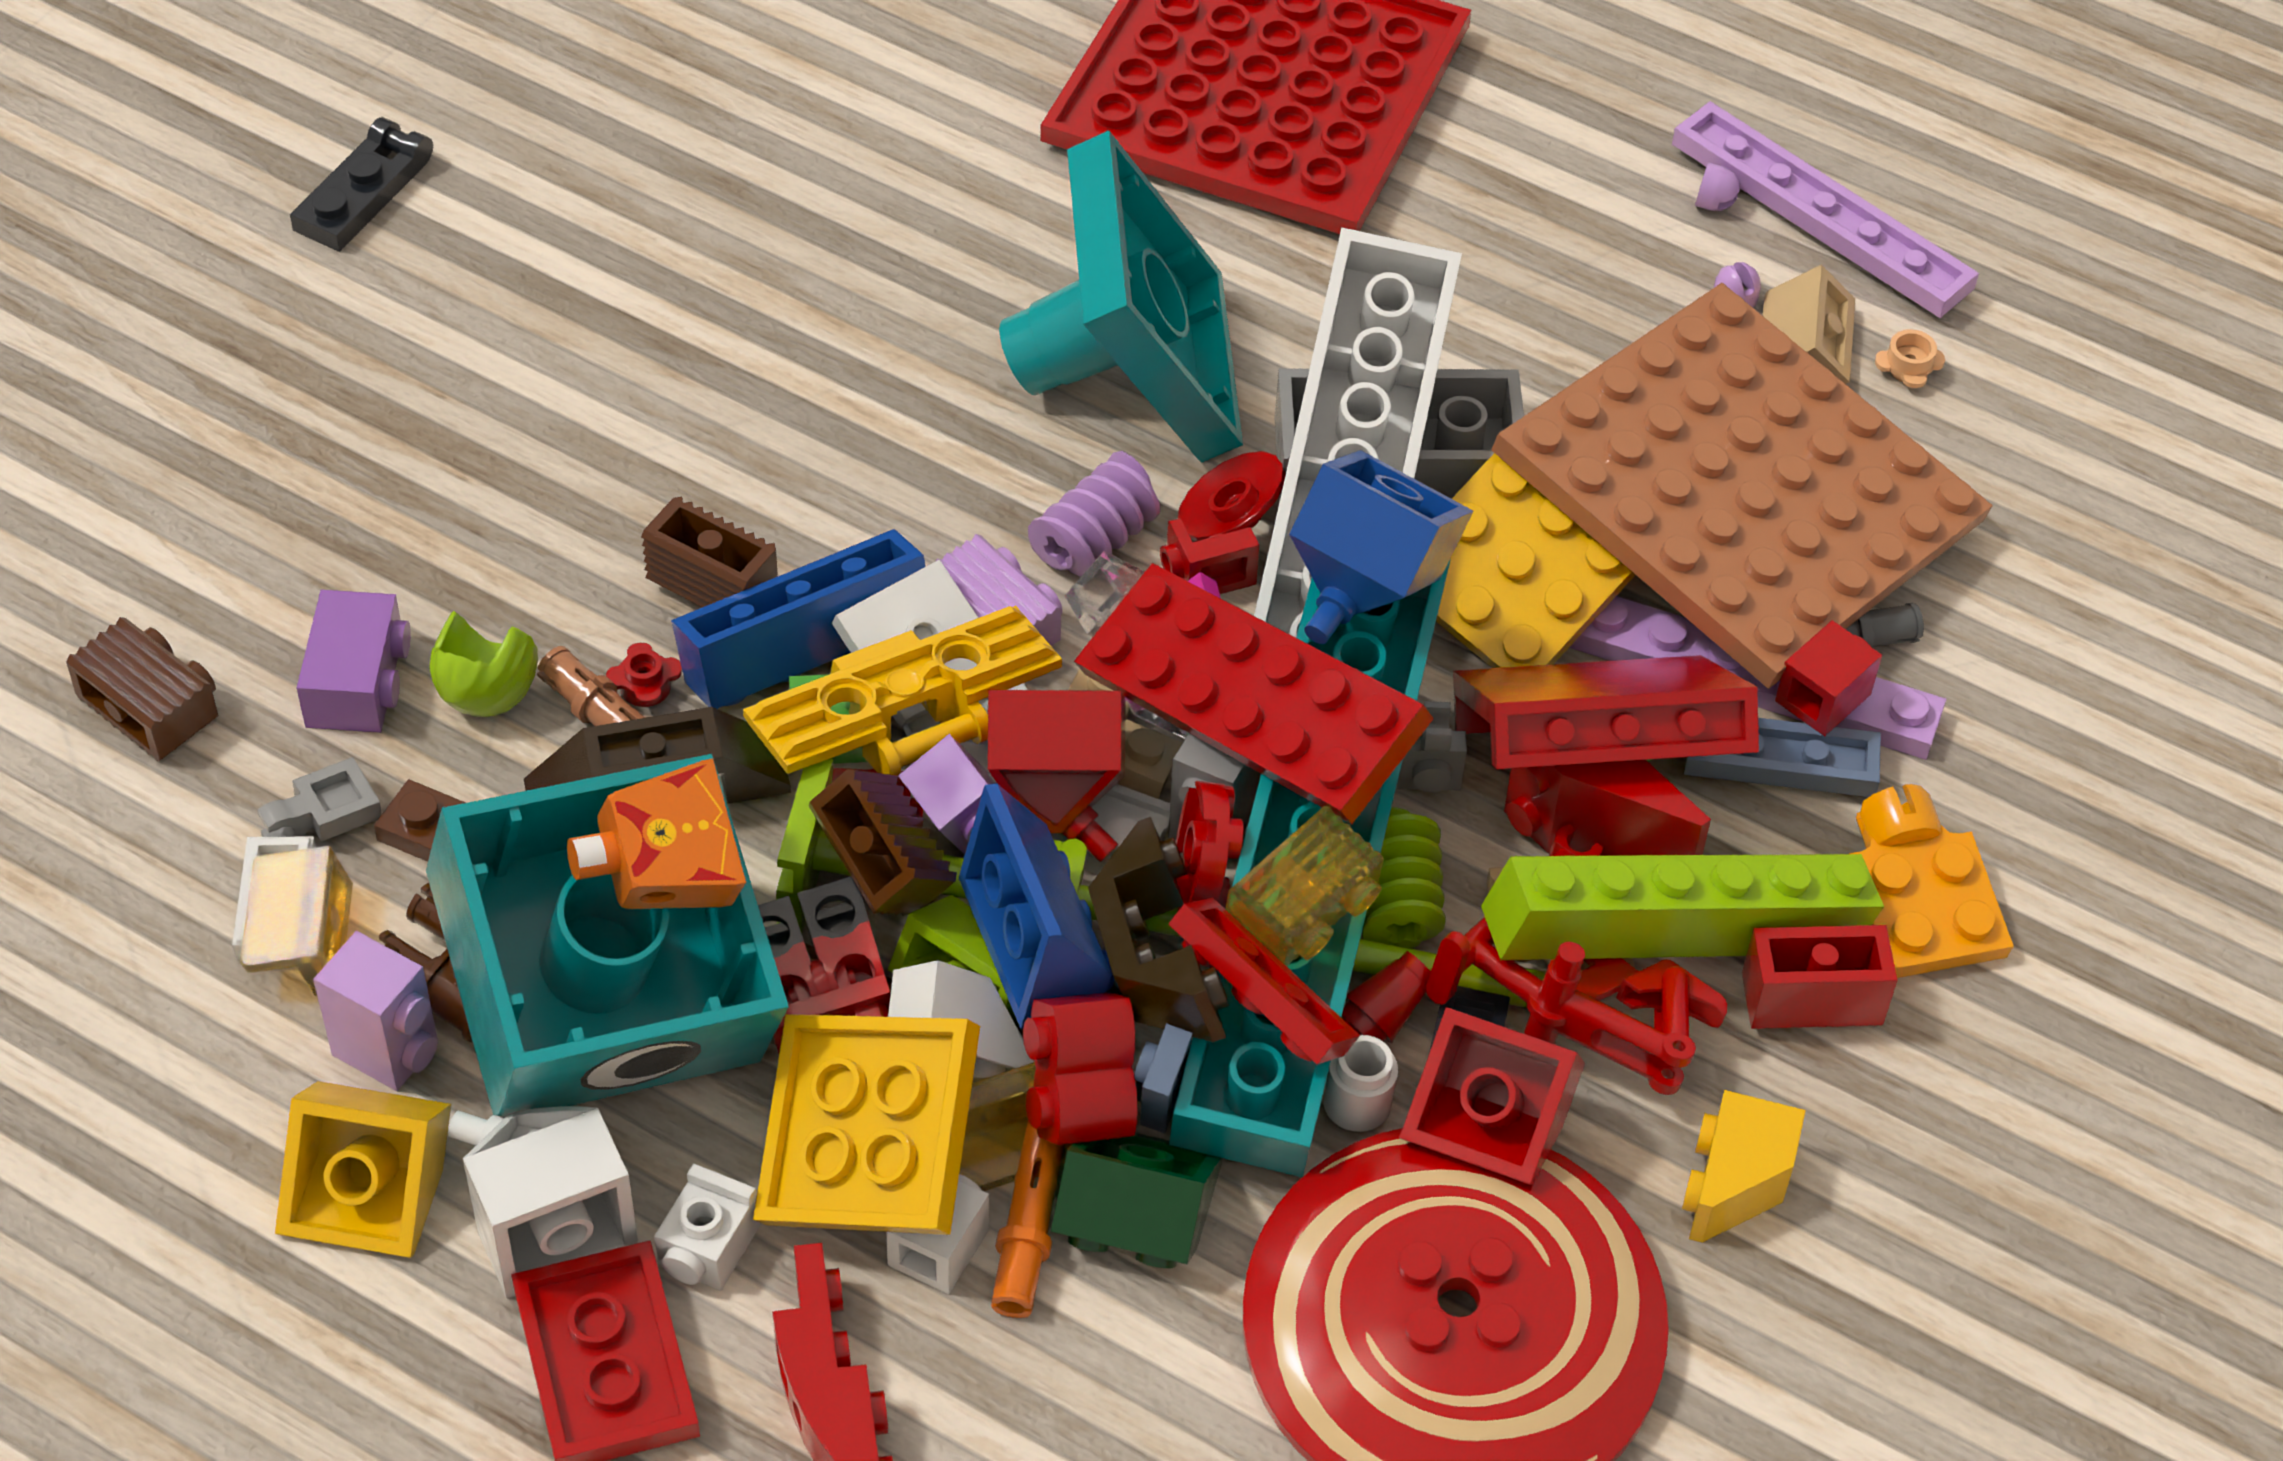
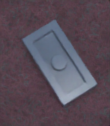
[1134,1024,1193,1134]

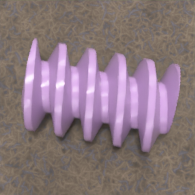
[1028,451,1160,577]

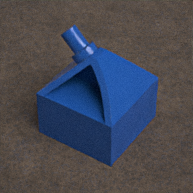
[1289,450,1474,644]

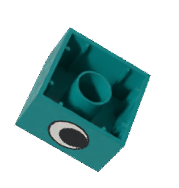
[426,754,789,1118]

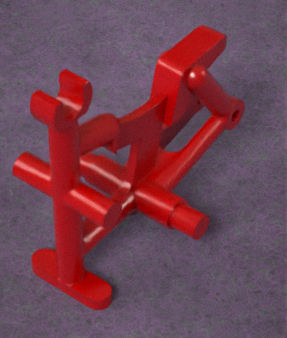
[1426,824,1728,1095]

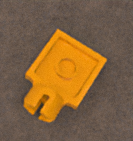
[1849,784,2014,978]

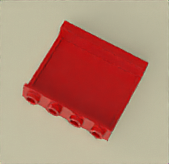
[1453,655,1759,769]

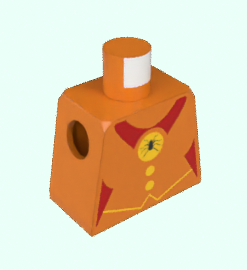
[567,759,746,909]

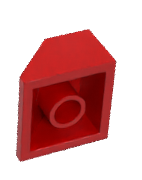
[1399,1007,1585,1186]

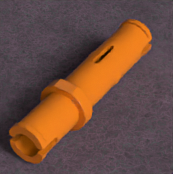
[991,1120,1064,1318]

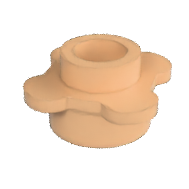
[1875,329,1945,388]

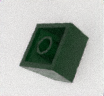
[1051,1133,1223,1268]

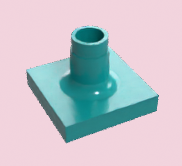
[999,130,1243,463]

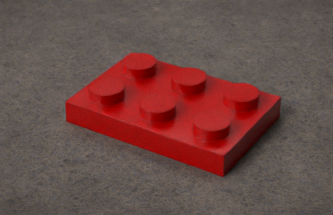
[511,1240,700,1461]

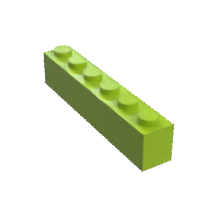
[1481,854,1884,960]

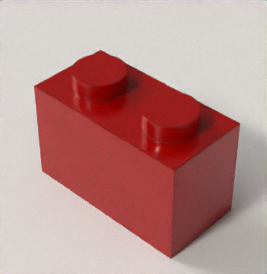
[1742,925,1898,1029]

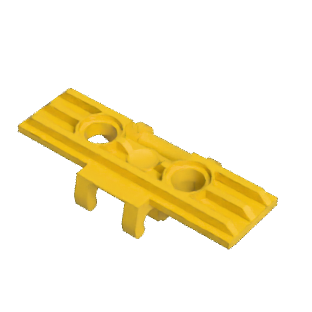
[743,606,1062,776]

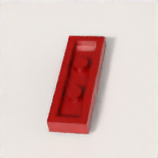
[1168,898,1360,1064]

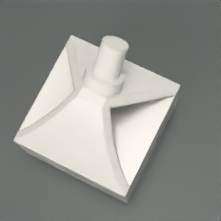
[448,1106,638,1299]

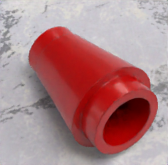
[1341,951,1431,1043]

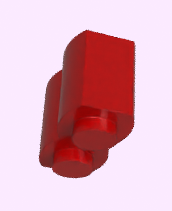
[1023,992,1137,1145]

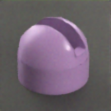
[1695,162,1740,211]
[1714,262,1761,308]

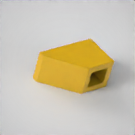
[1682,1090,1806,1243]

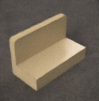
[1763,264,1856,384]

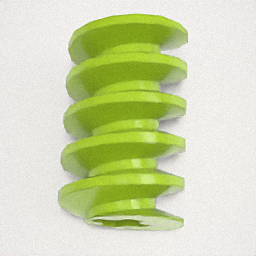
[1362,807,1446,949]

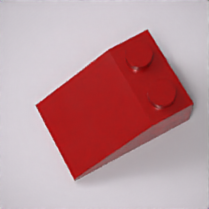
[1504,760,1711,856]

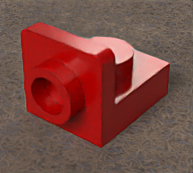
[1160,518,1260,594]

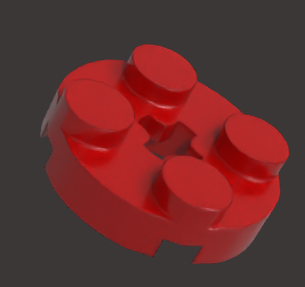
[1176,781,1243,911]

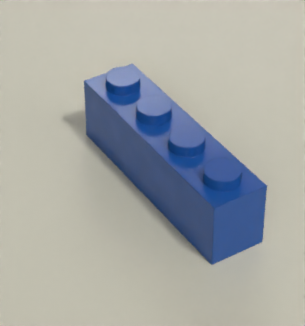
[671,529,926,709]

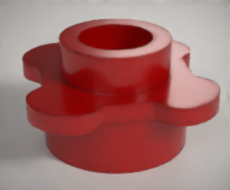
[606,642,682,707]

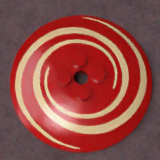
[1242,1128,1669,1461]

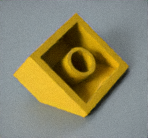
[275,1081,451,1258]

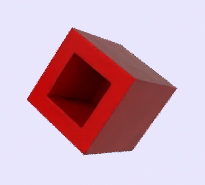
[1775,620,1882,737]

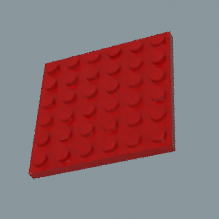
[1040,0,1472,234]

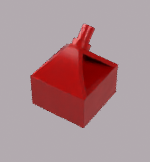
[988,690,1126,863]

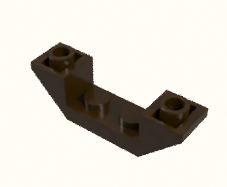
[524,707,791,804]
[1088,816,1230,1043]

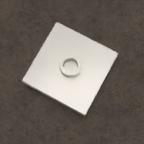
[832,559,978,728]

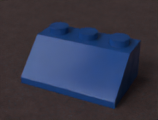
[959,784,1114,1029]

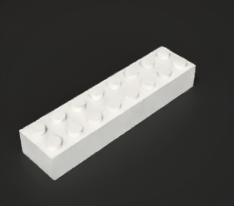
[1254,227,1462,638]

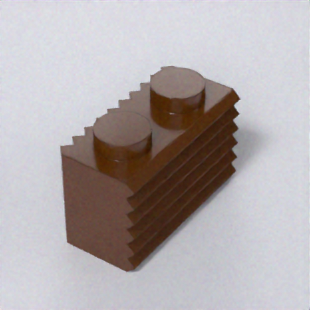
[641,496,778,607]
[66,617,219,761]
[809,769,957,917]

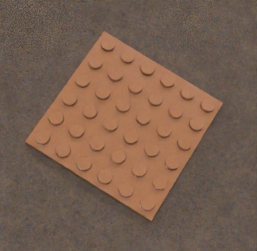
[1491,283,1993,689]

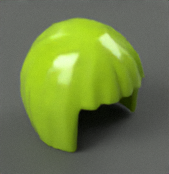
[429,611,538,717]

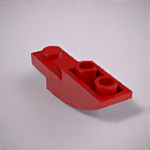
[772,1242,893,1461]

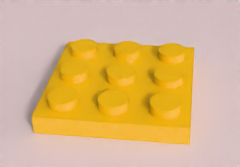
[1436,453,1636,668]
[753,1014,981,1235]

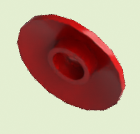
[1178,451,1286,541]

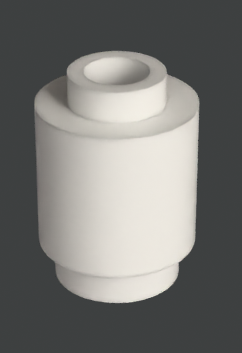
[1323,1035,1398,1132]

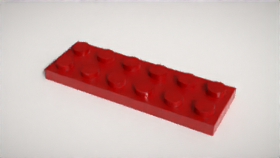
[1074,563,1434,824]

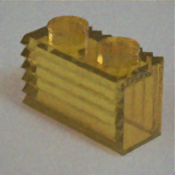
[1226,806,1384,967]

